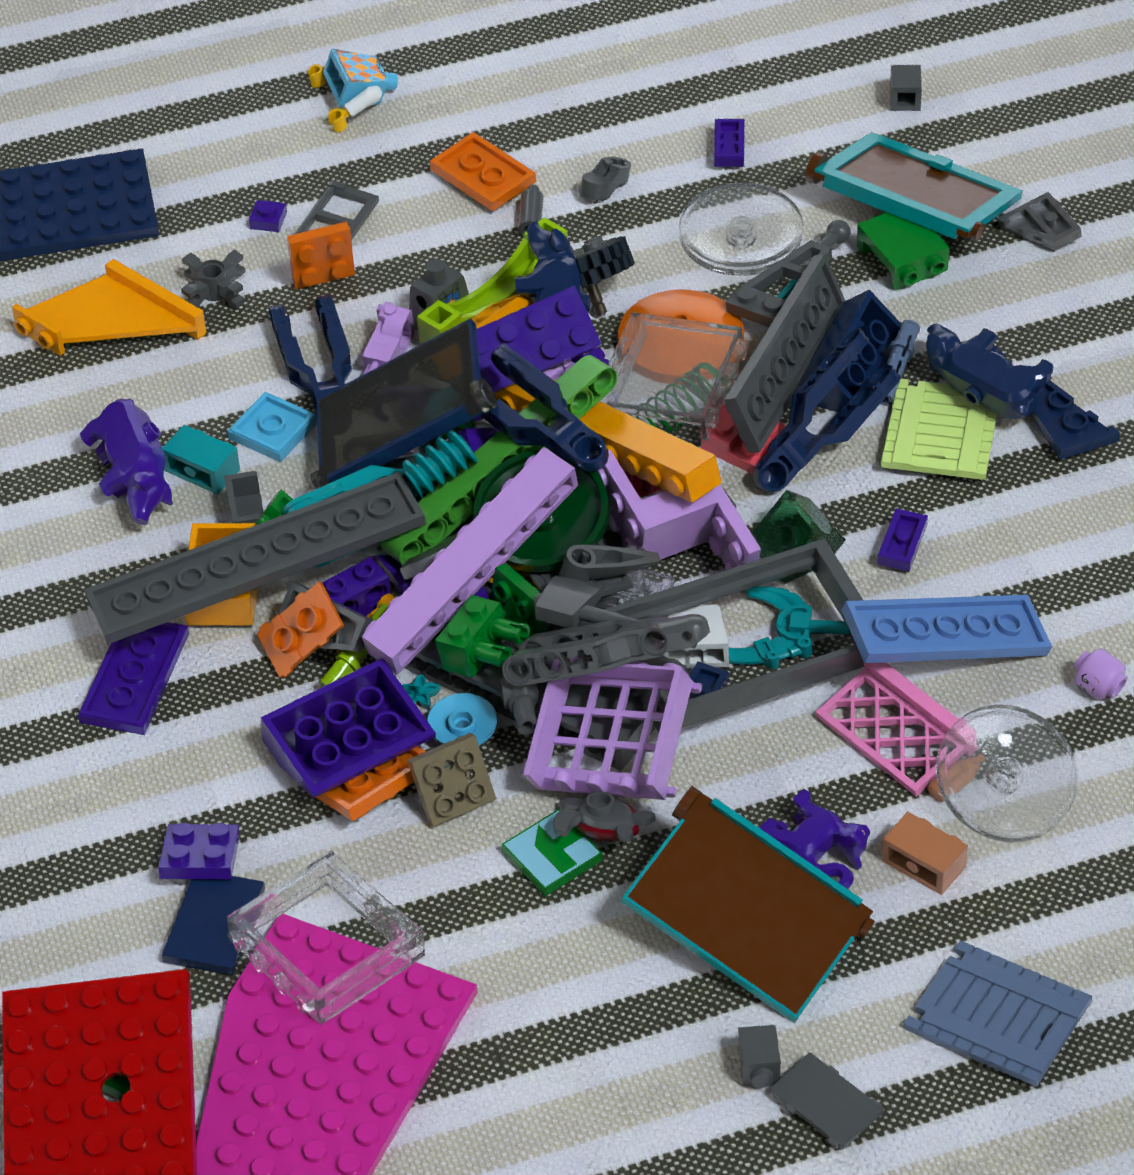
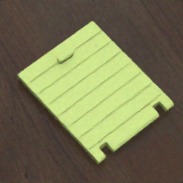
[881,379,997,480]

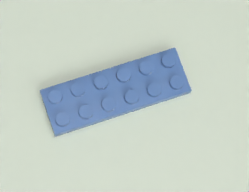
[842,595,1052,663]

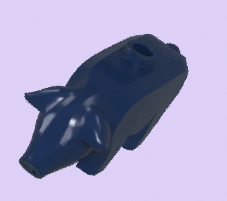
[515,221,591,312]
[926,323,1054,419]

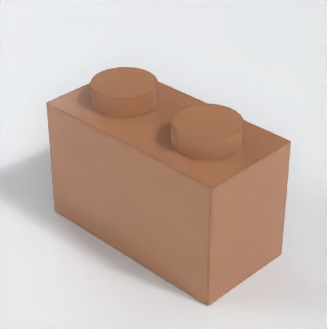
[882,811,968,895]

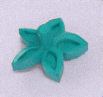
[402,674,441,709]

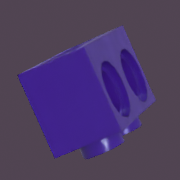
[322,557,391,616]

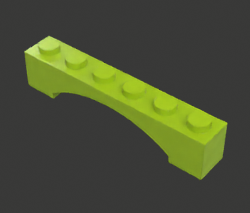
[417,217,568,345]

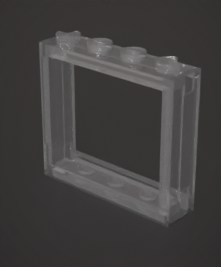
[227,850,425,1025]

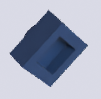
[689,661,729,698]

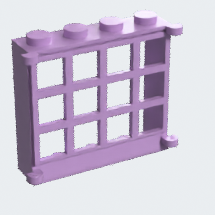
[523,657,702,800]

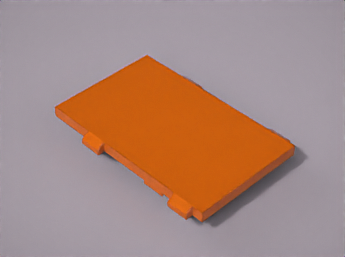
[257,581,344,678]

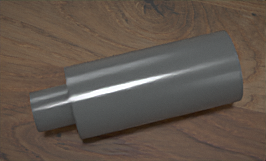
[519,185,544,236]

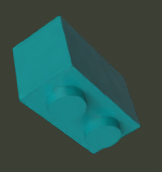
[162,425,240,495]

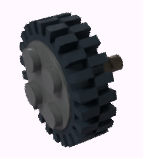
[571,236,635,316]

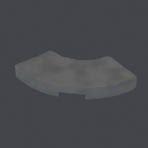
[400,534,457,580]

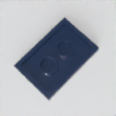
[162,876,265,975]

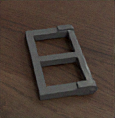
[293,180,379,241]

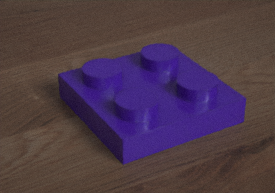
[158,823,240,879]

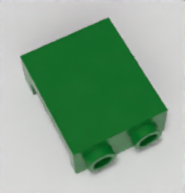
[857,212,949,290]

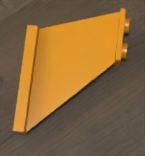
[12,259,207,356]

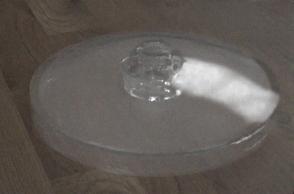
[679,183,803,276]
[936,705,1078,842]

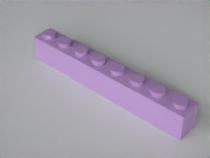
[362,447,578,675]

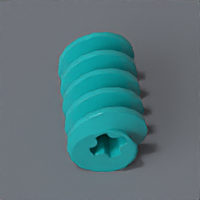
[402,430,478,499]

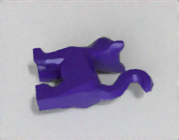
[758,789,871,889]

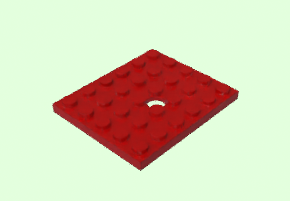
[2,969,197,1175]

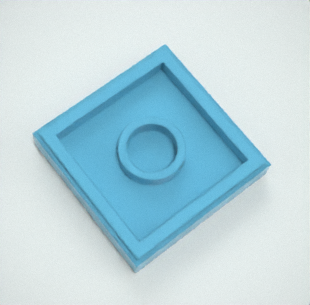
[227,392,317,462]

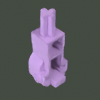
[362,301,415,395]

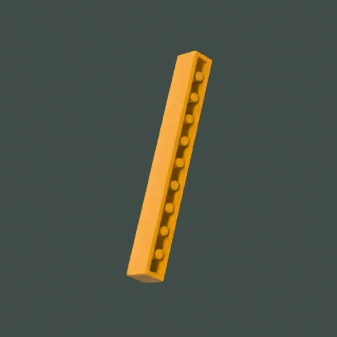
[490,380,722,503]

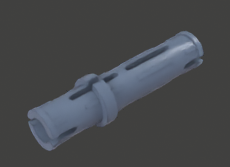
[880,320,920,406]

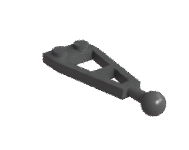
[725,220,851,327]

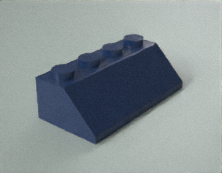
[799,289,901,412]

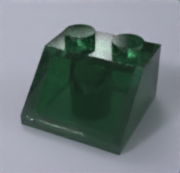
[751,490,846,584]

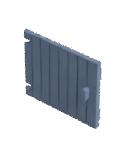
[902,940,1092,1087]

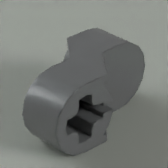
[579,156,631,200]

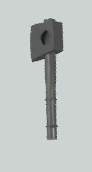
[534,576,698,649]

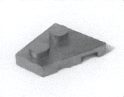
[997,192,1082,250]

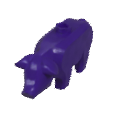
[80,398,173,525]

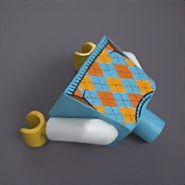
[308,49,398,132]

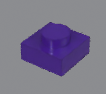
[249,200,287,233]

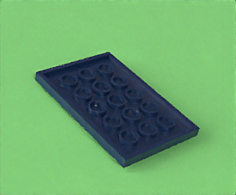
[0,148,159,261]

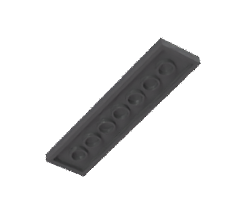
[724,254,846,453]

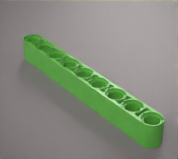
[380,355,618,565]

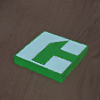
[502,809,603,897]

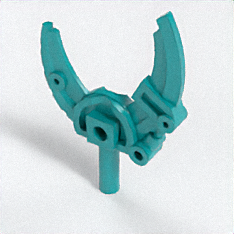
[728,586,851,669]

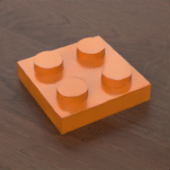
[287,221,355,290]

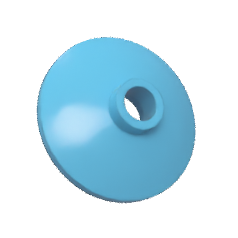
[427,693,497,745]

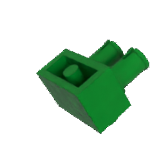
[435,594,530,678]

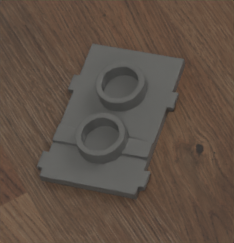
[769,1052,884,1150]

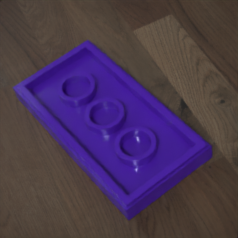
[78,622,189,735]

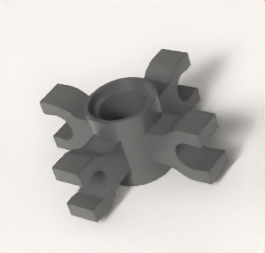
[181,250,245,309]

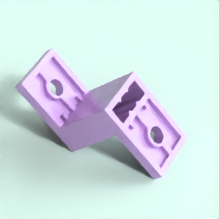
[597,450,761,591]

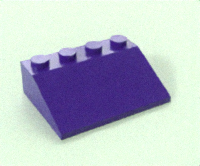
[261,658,436,798]

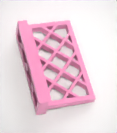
[816,662,976,797]

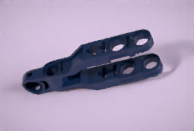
[269,293,354,437]
[753,328,901,492]
[453,344,609,472]

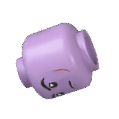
[1074,648,1128,700]

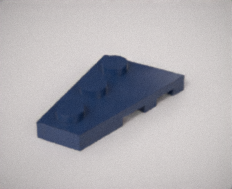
[1030,381,1120,460]

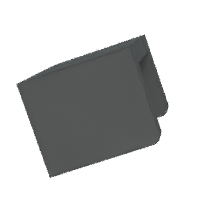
[224,471,265,523]

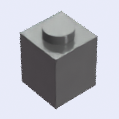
[890,65,922,111]
[738,1025,781,1087]

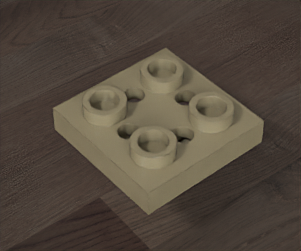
[407,733,496,827]

